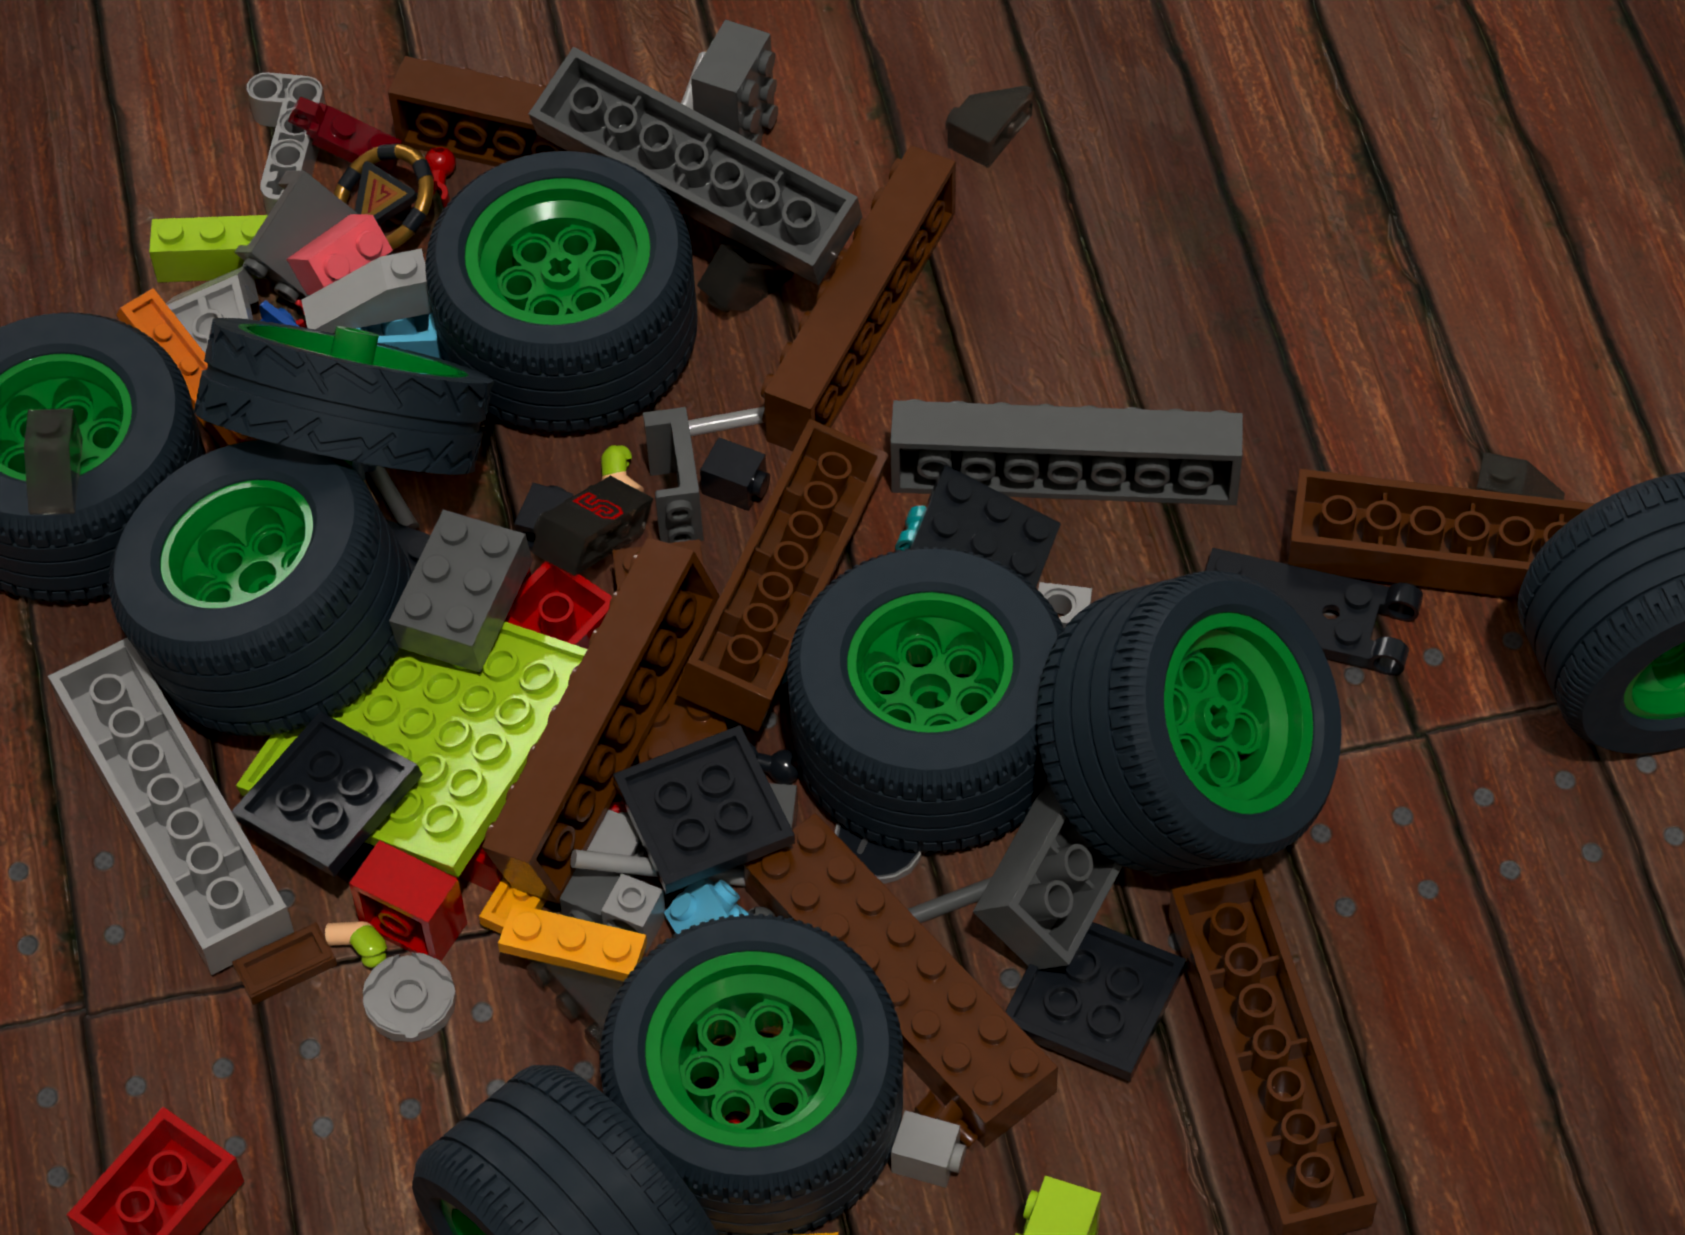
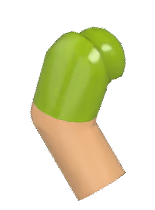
[601,445,644,505]
[325,921,387,968]

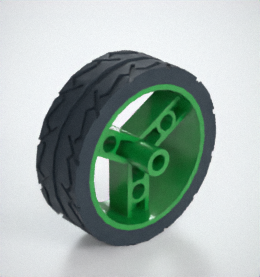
[194,318,494,475]

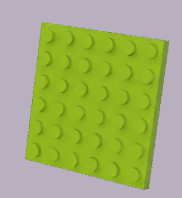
[235,621,587,877]

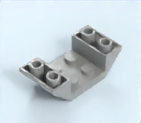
[166,267,259,432]

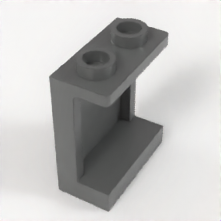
[234,170,358,303]
[643,407,704,543]

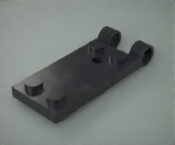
[1206,548,1423,675]

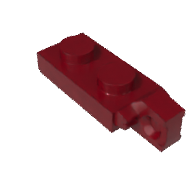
[287,97,402,174]

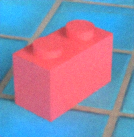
[286,214,393,295]

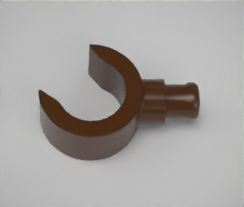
[915,1090,978,1148]

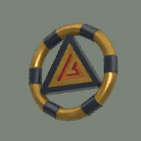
[334,143,434,250]

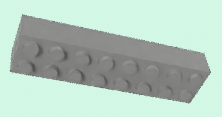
[48,638,294,975]

